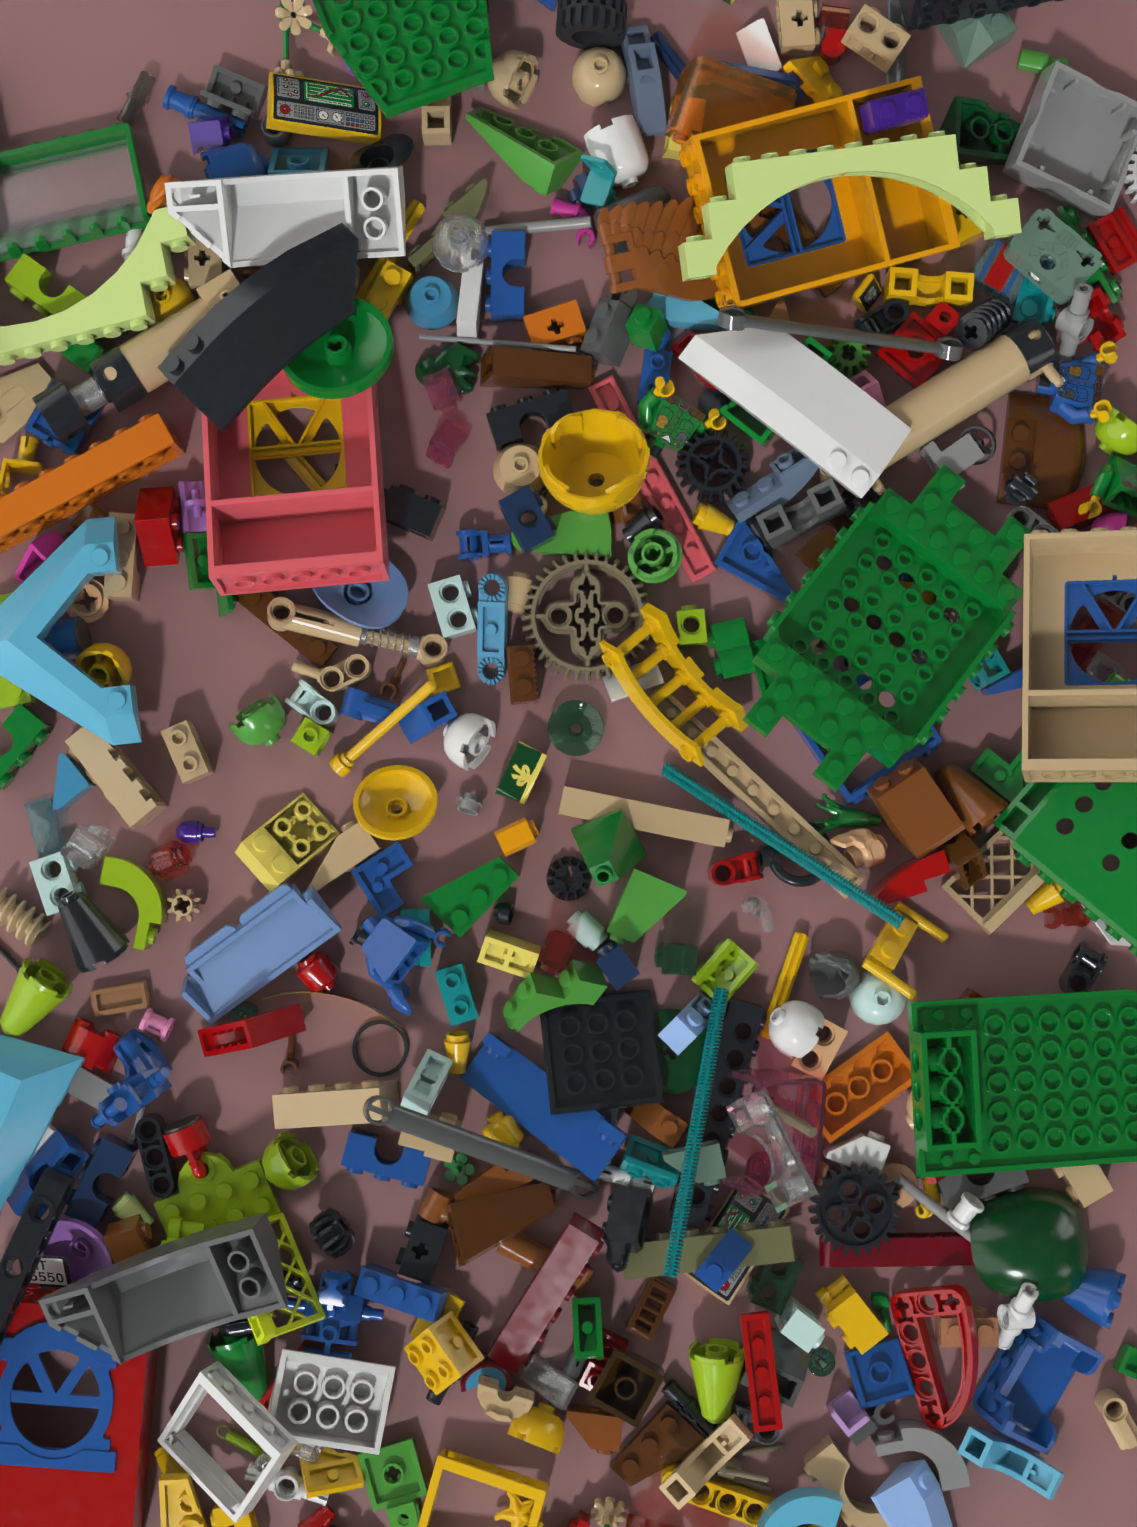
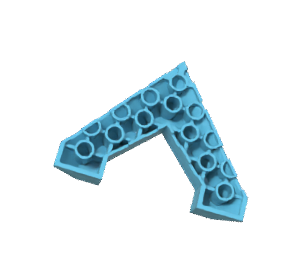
[0,517,142,745]
[0,1034,86,1215]

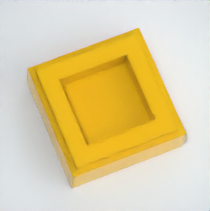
[426,661,461,696]

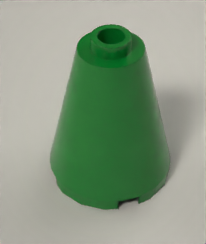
[206,1331,269,1400]

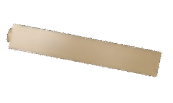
[559,786,734,848]

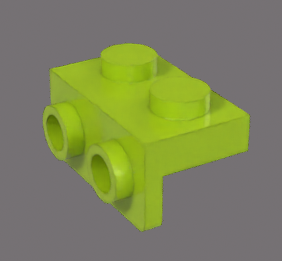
[691,938,759,1003]

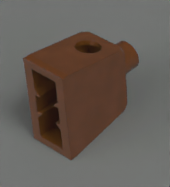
[936,831,988,891]

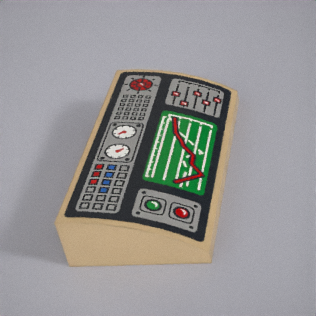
[684,1175,790,1306]

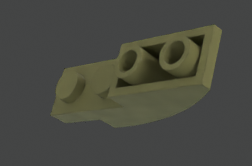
[408,178,489,275]

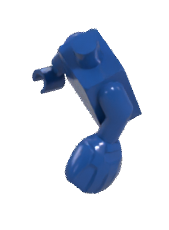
[362,915,451,1016]

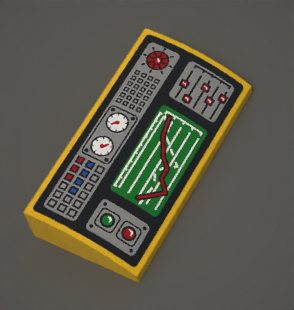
[266,72,381,145]

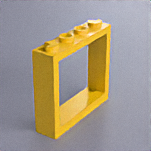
[418,1448,551,1527]

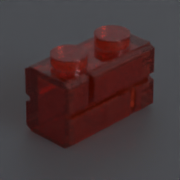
[538,929,576,975]

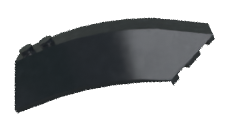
[157,223,361,432]

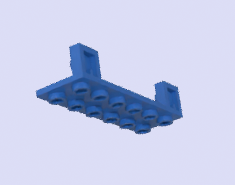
[461,1032,629,1181]

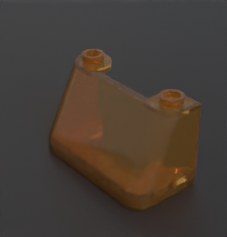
[665,56,798,145]

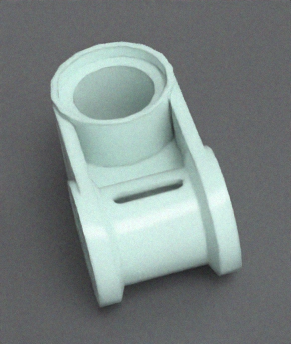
[285,679,340,727]

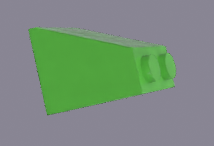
[606,868,687,946]

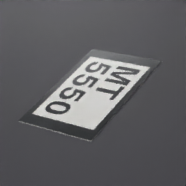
[18,1256,72,1287]

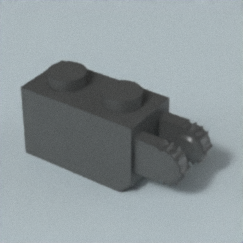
[579,289,638,367]

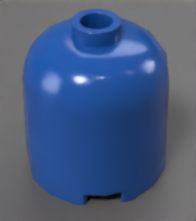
[200,142,269,179]

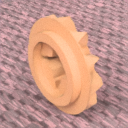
[67,579,109,623]

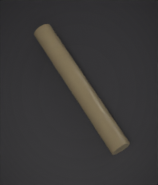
[751,1091,817,1138]

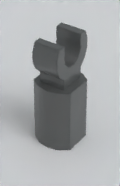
[850,1403,895,1446]

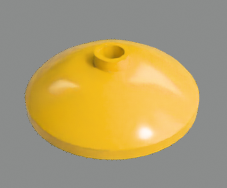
[353,765,438,840]

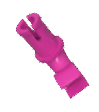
[550,197,596,249]

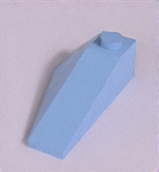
[871,1459,953,1527]

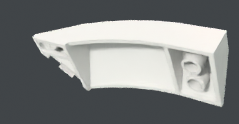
[164,166,406,268]
[678,328,912,498]

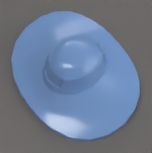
[313,561,409,629]

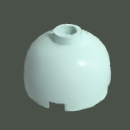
[849,971,906,1025]

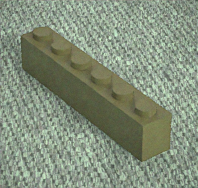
[623,1219,797,1280]

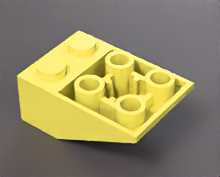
[235,793,340,892]

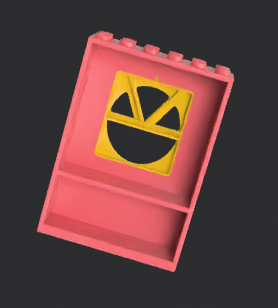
[201,369,390,596]

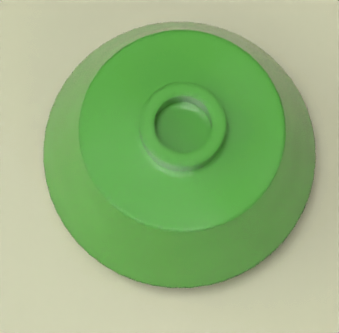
[628,528,682,583]

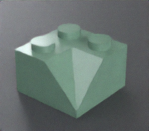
[935,12,1017,70]

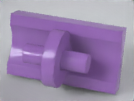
[178,480,207,533]

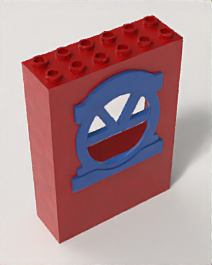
[0,1285,158,1527]

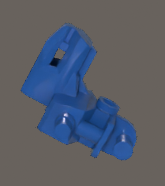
[91,1029,173,1129]
[287,1268,384,1359]

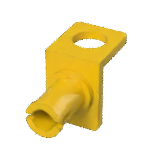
[0,436,45,496]

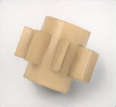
[167,888,202,922]

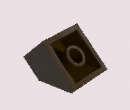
[587,1348,665,1428]

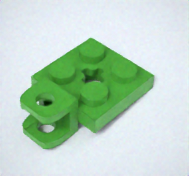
[358,1436,428,1527]

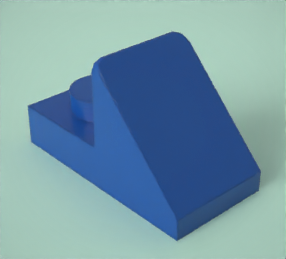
[694,1228,754,1293]

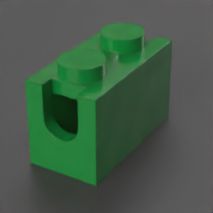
[572,1297,604,1362]

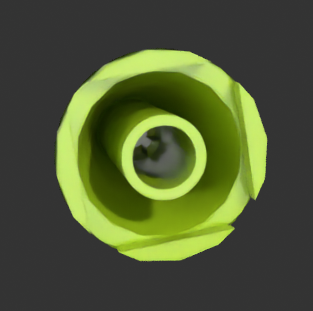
[0,957,73,1037]
[688,1338,745,1424]

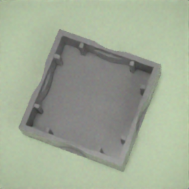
[1002,60,1137,220]

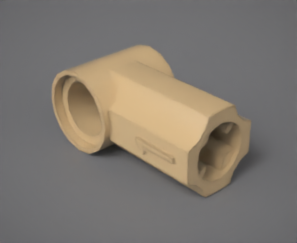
[1094,1388,1137,1450]

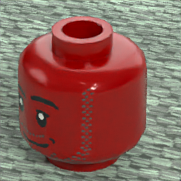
[297,950,339,992]

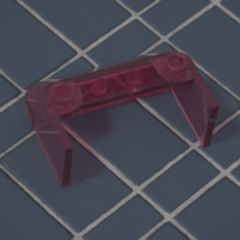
[722,1069,827,1196]

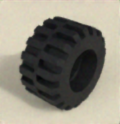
[556,0,627,50]

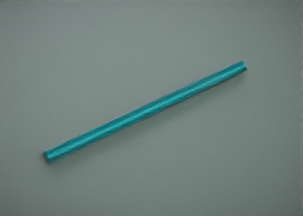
[661,761,906,929]
[663,987,729,1278]

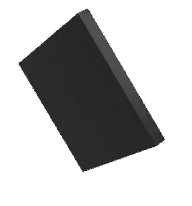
[540,990,664,1116]

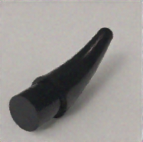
[745,514,773,558]

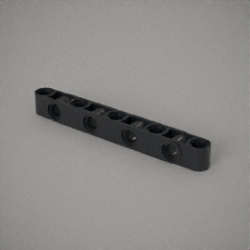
[0,1167,75,1347]

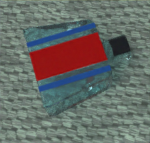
[969,236,1024,306]

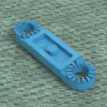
[477,572,508,685]

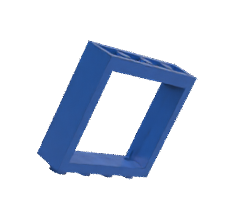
[792,674,943,804]

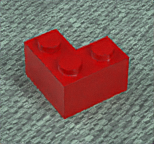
[134,486,184,567]

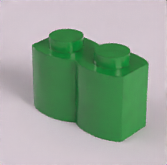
[707,617,757,681]

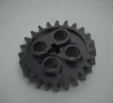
[808,1161,902,1256]

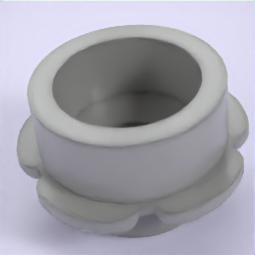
[457,793,484,816]

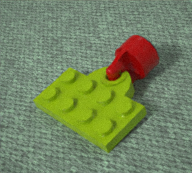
[154,1114,282,1235]

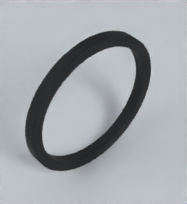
[352,1020,409,1077]

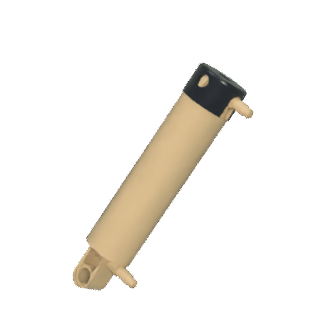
[819,318,1064,497]

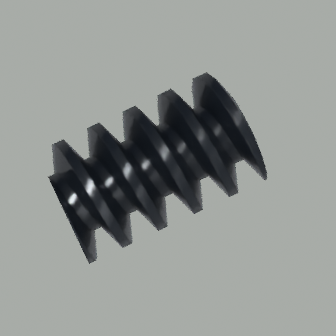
[957,298,1012,349]

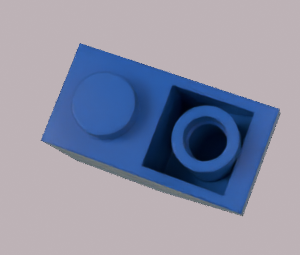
[398,691,459,744]

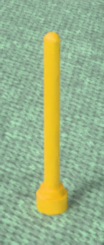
[329,681,436,777]

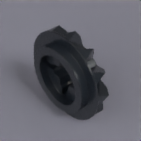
[546,856,591,901]

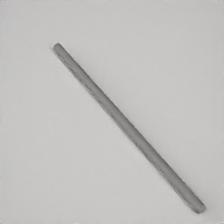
[419,334,577,352]

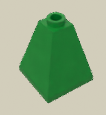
[571,808,647,887]

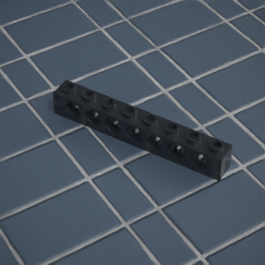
[668,997,767,1228]

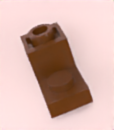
[796,514,852,571]

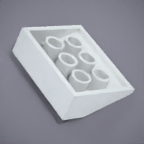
[268,1348,396,1455]

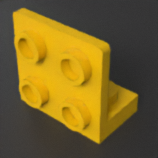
[404,1311,485,1395]

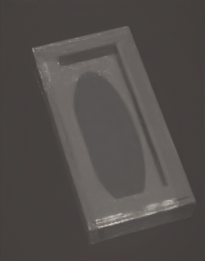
[519,1353,579,1410]

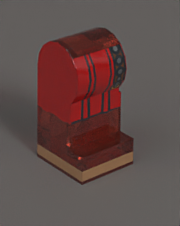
[818,5,850,66]

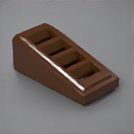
[625,1276,677,1342]

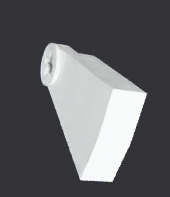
[456,240,484,346]

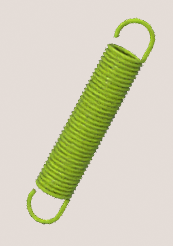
[216,1425,271,1463]

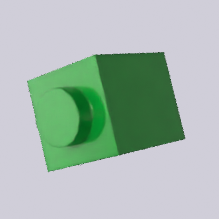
[625,303,668,352]

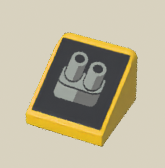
[850,273,882,314]

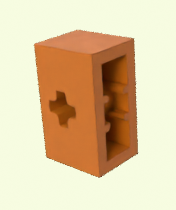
[523,299,587,352]

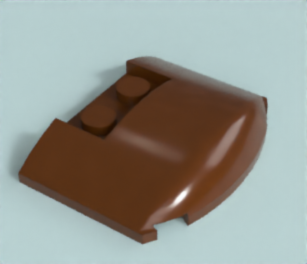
[996,393,1087,509]

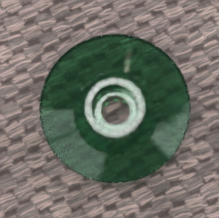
[548,700,604,756]

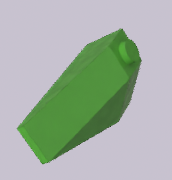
[465,107,585,195]

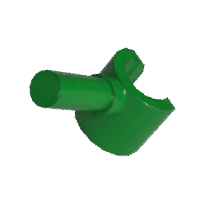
[871,1292,891,1332]

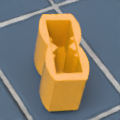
[494,817,540,857]

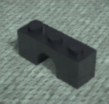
[486,387,574,451]

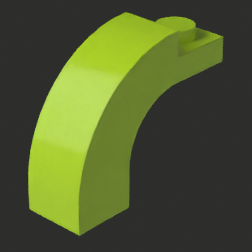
[100,856,167,950]

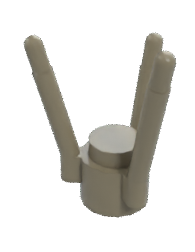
[717,1444,784,1493]

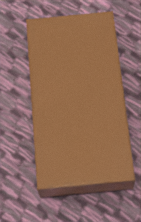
[90,979,152,1018]

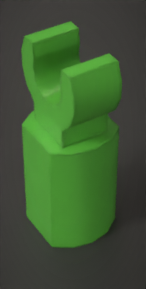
[1016,48,1068,75]

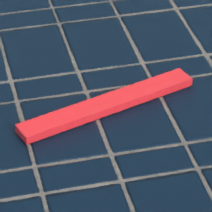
[588,375,717,584]

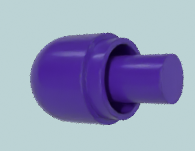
[176,821,216,843]

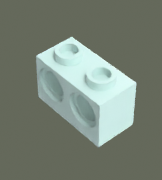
[427,575,478,640]
[29,851,87,916]
[400,1049,453,1115]
[774,1296,825,1353]

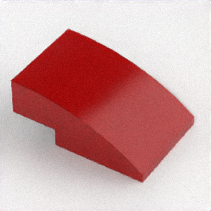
[868,849,951,905]

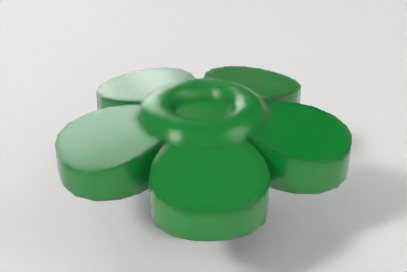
[444,1152,475,1185]

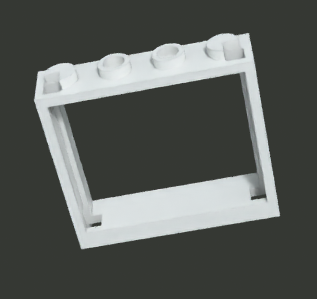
[157,1361,298,1523]

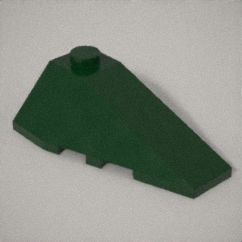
[939,96,1021,165]

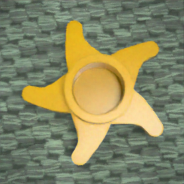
[494,1491,543,1527]

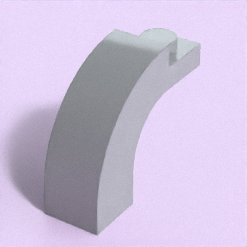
[871,1419,971,1491]

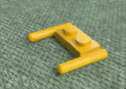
[861,901,949,1000]

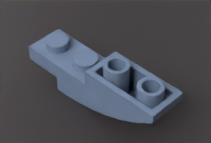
[621,25,667,137]
[726,448,819,523]

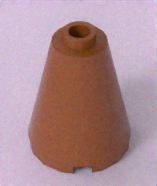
[934,763,1009,840]

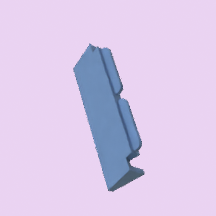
[181,883,341,1024]

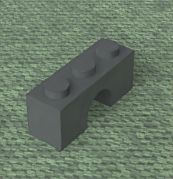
[756,478,849,549]
[937,1170,1030,1210]

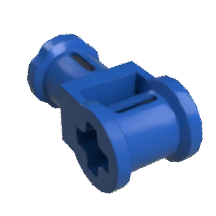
[456,529,512,561]

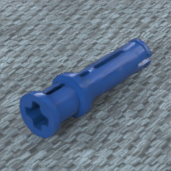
[163,84,248,138]

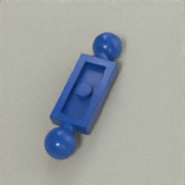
[636,329,673,424]

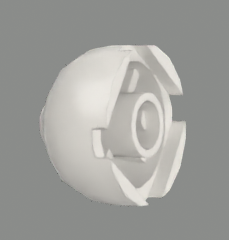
[443,713,496,771]
[768,1000,824,1059]

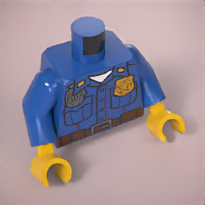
[1035,341,1118,425]

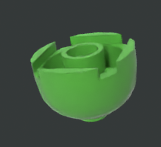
[228,694,286,747]

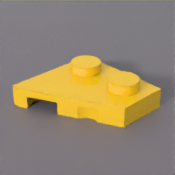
[783,56,842,103]
[297,1443,364,1498]

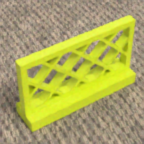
[247,1212,326,1346]

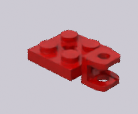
[875,302,960,388]

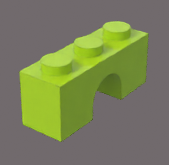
[4,253,86,317]

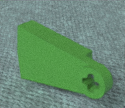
[511,510,611,560]

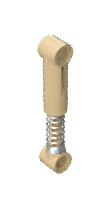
[267,597,448,668]

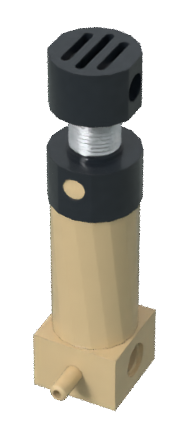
[32,269,240,445]

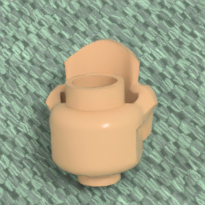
[829,828,887,870]

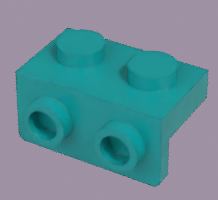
[619,1134,679,1188]

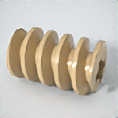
[0,887,51,947]

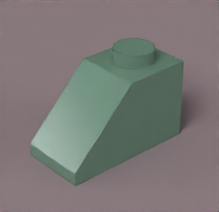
[662,1139,726,1186]

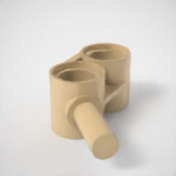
[291,654,372,693]

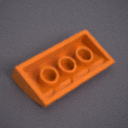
[796,1031,912,1145]

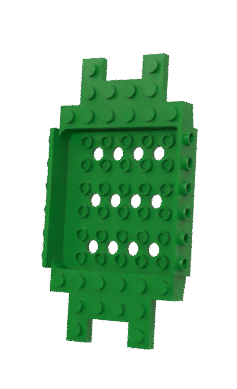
[743,464,1032,792]
[970,748,1137,956]

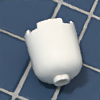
[584,115,649,189]

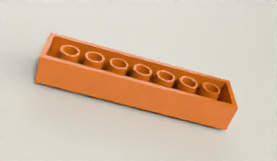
[0,413,185,554]

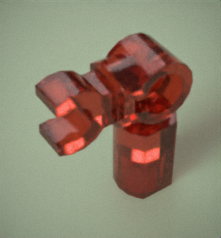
[1043,900,1091,929]

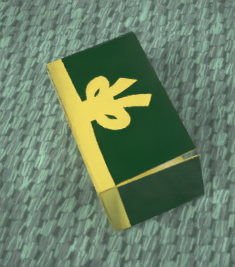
[495,741,547,805]

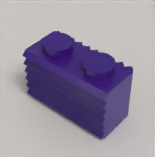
[859,88,930,136]

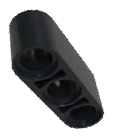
[135,1113,179,1198]

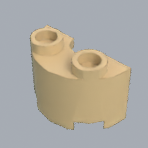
[477,1375,534,1422]

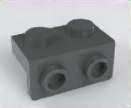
[200,65,268,121]

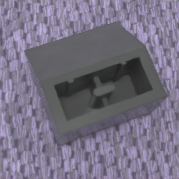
[739,1327,812,1408]

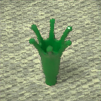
[814,793,881,835]

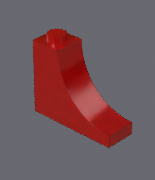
[197,1003,307,1057]

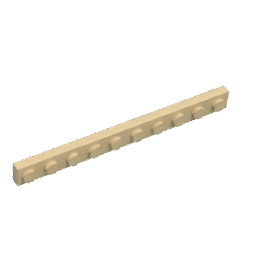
[648,684,866,899]

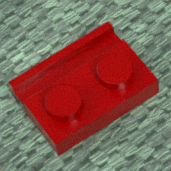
[1085,206,1137,276]

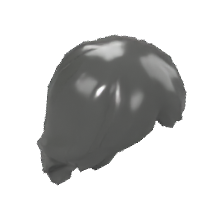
[808,950,860,1000]

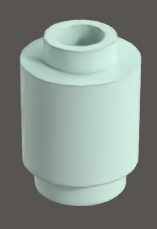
[566,910,608,951]

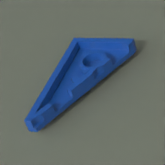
[714,521,793,603]

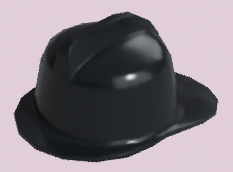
[350,134,414,169]

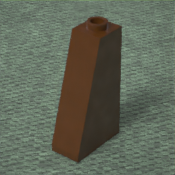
[480,346,595,390]
[446,1182,557,1267]

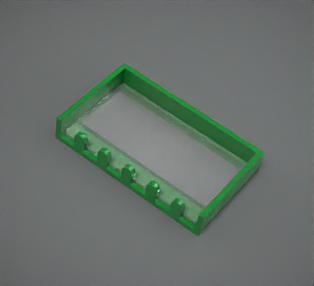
[0,123,151,262]

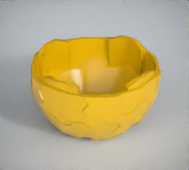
[537,409,650,515]

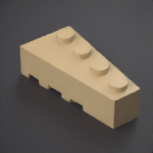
[65,727,168,828]
[272,1080,400,1129]

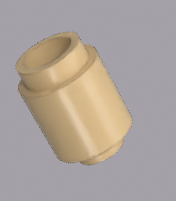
[506,572,534,614]

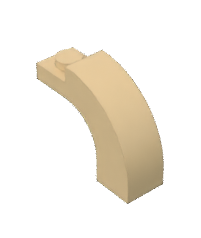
[659,1413,754,1510]

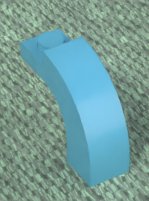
[957,1426,1065,1500]
[756,1487,843,1527]

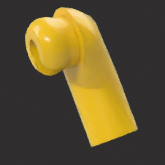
[915,1178,941,1219]

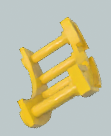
[599,603,749,767]

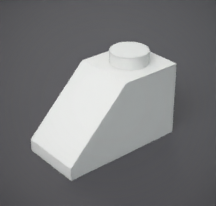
[822,1130,891,1177]

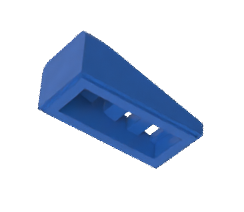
[981,666,1023,696]

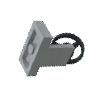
[919,425,996,494]

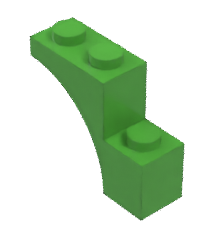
[503,959,608,1032]

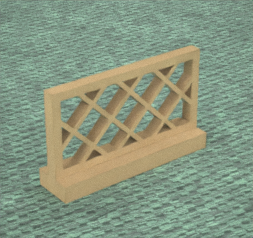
[941,830,1045,935]

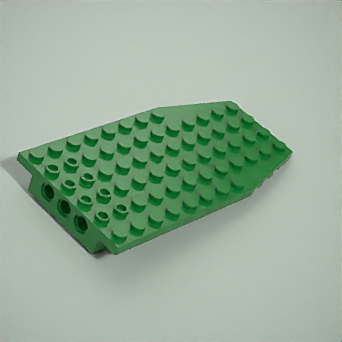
[312,0,494,119]
[907,989,1137,1178]

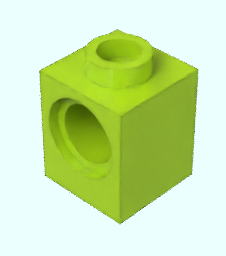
[675,605,708,647]
[291,717,333,757]

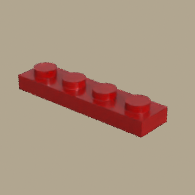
[739,1310,783,1433]

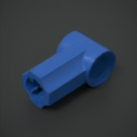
[339,687,399,724]

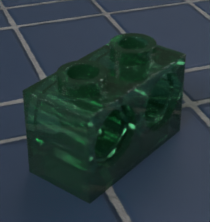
[654,942,697,976]
[746,1256,804,1316]

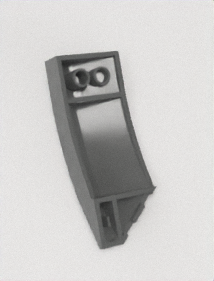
[38,1212,288,1365]

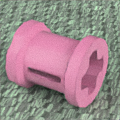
[139,1008,176,1042]

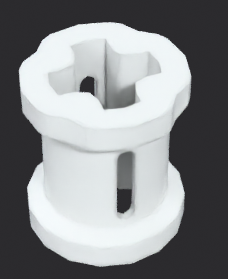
[946,1192,984,1231]

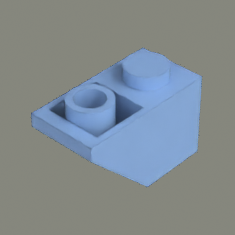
[658,991,712,1055]

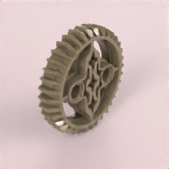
[521,552,652,683]

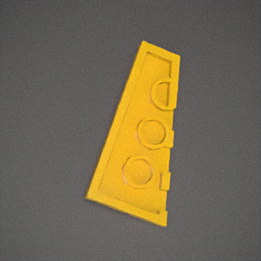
[159,1472,207,1527]

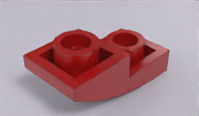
[579,1328,629,1391]

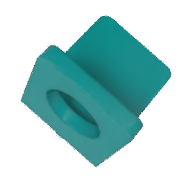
[580,154,618,207]

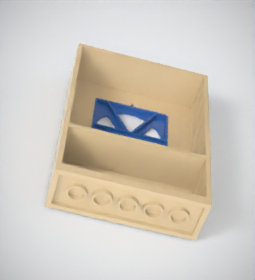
[1022,526,1137,782]

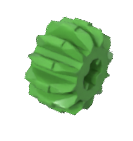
[825,339,871,379]

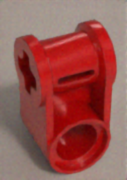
[708,850,764,886]

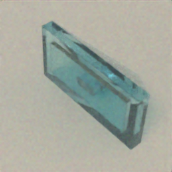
[24,797,67,858]

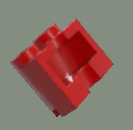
[1082,287,1127,353]
[60,1017,120,1073]

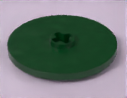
[653,1009,707,1094]

